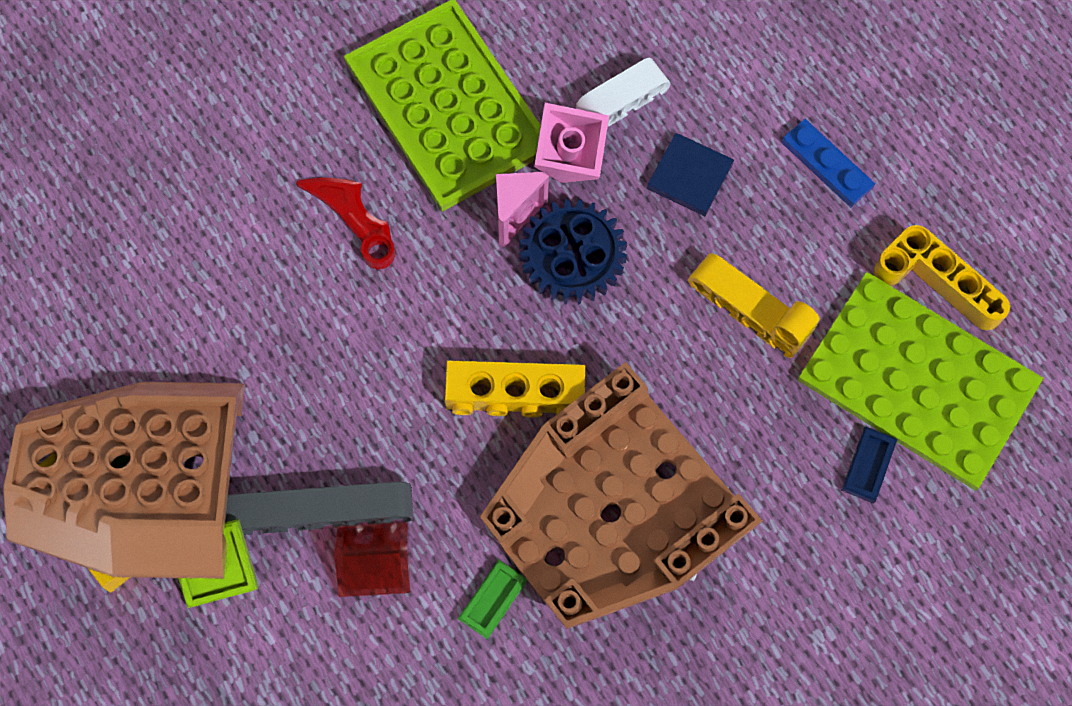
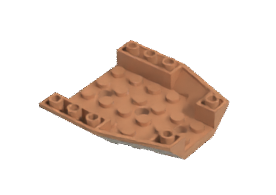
[480,362,762,629]
[3,382,245,578]

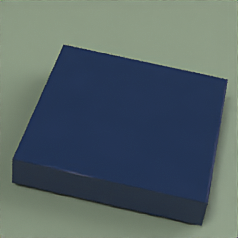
[647,132,734,217]

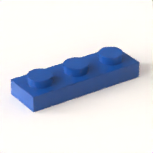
[781,118,876,208]

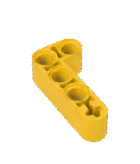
[874,225,1010,331]
[688,253,820,358]

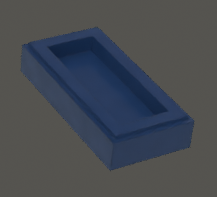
[841,427,898,504]

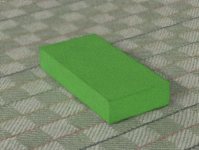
[458,559,528,640]

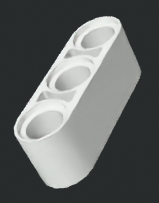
[576,58,671,126]

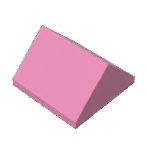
[534,103,609,183]
[496,172,549,247]

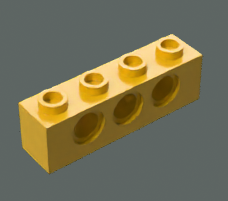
[445,361,585,418]

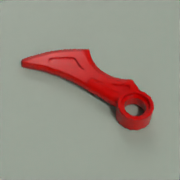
[296,178,395,269]

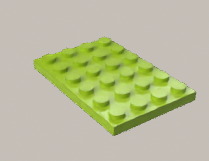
[344,0,541,212]
[797,272,1044,491]

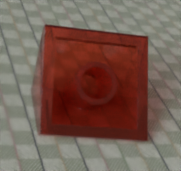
[334,522,411,597]

